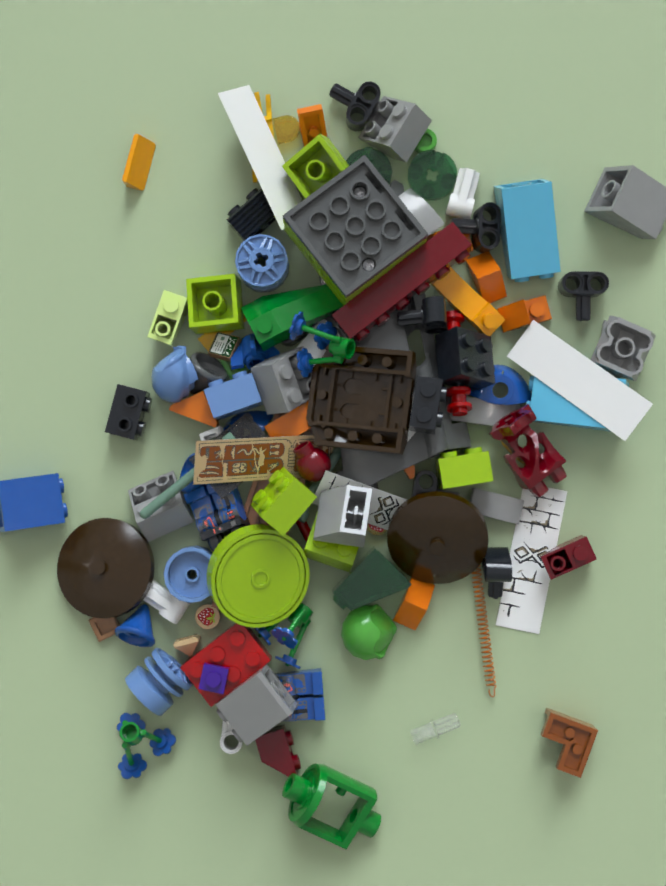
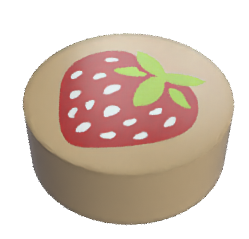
[195,604,221,629]

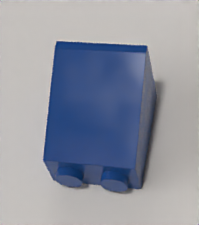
[0,473,68,532]

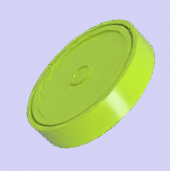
[206,524,310,628]

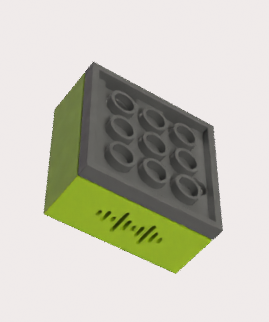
[283,155,428,306]

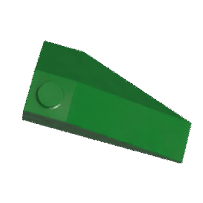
[241,284,343,351]

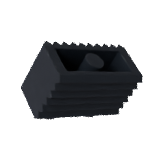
[226,188,276,241]

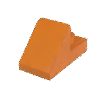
[297,104,327,147]
[497,295,552,333]

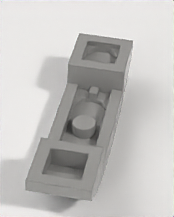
[446,396,521,426]

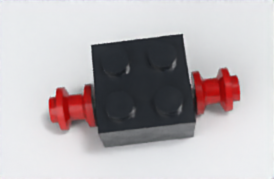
[435,310,495,416]

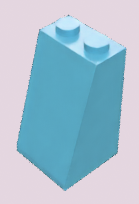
[493,179,561,282]
[526,376,629,432]

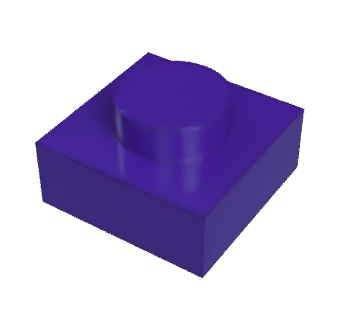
[199,663,229,694]

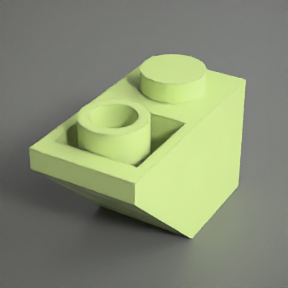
[147,290,188,346]

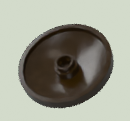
[387,491,488,584]
[57,518,154,618]

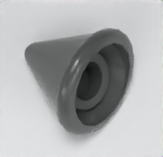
[189,352,227,394]

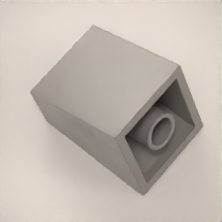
[584,165,666,239]
[216,664,297,746]

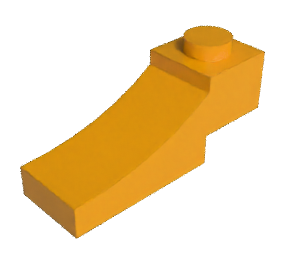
[430,267,505,336]

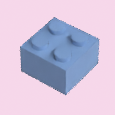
[204,370,264,420]

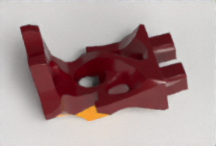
[489,404,567,497]

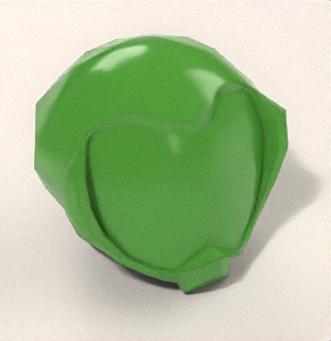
[341,604,397,660]

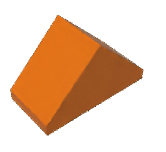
[465,251,507,303]
[169,391,219,428]
[393,577,435,630]

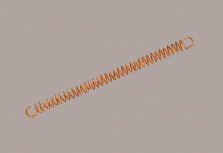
[471,565,497,697]

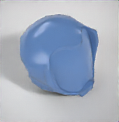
[151,346,198,403]

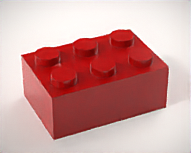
[180,623,272,707]

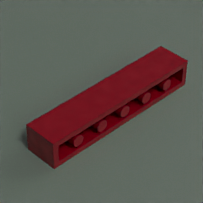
[332,222,472,342]

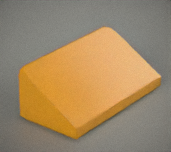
[122,133,156,191]

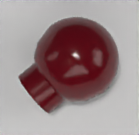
[293,440,331,482]

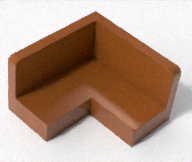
[541,708,598,778]

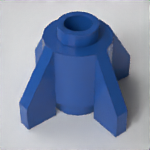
[230,333,280,370]

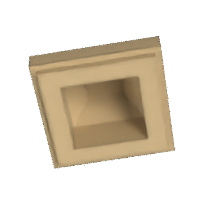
[173,634,201,657]

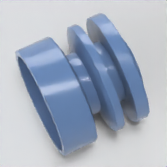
[235,234,289,293]
[125,647,193,716]

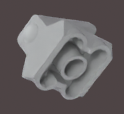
[591,315,656,381]

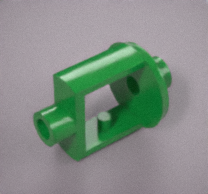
[282,763,381,850]

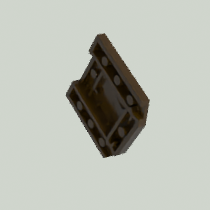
[306,344,417,455]

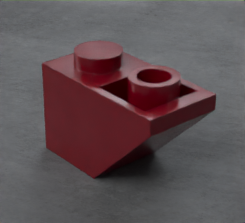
[540,535,597,580]
[255,724,301,777]

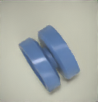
[164,545,213,603]

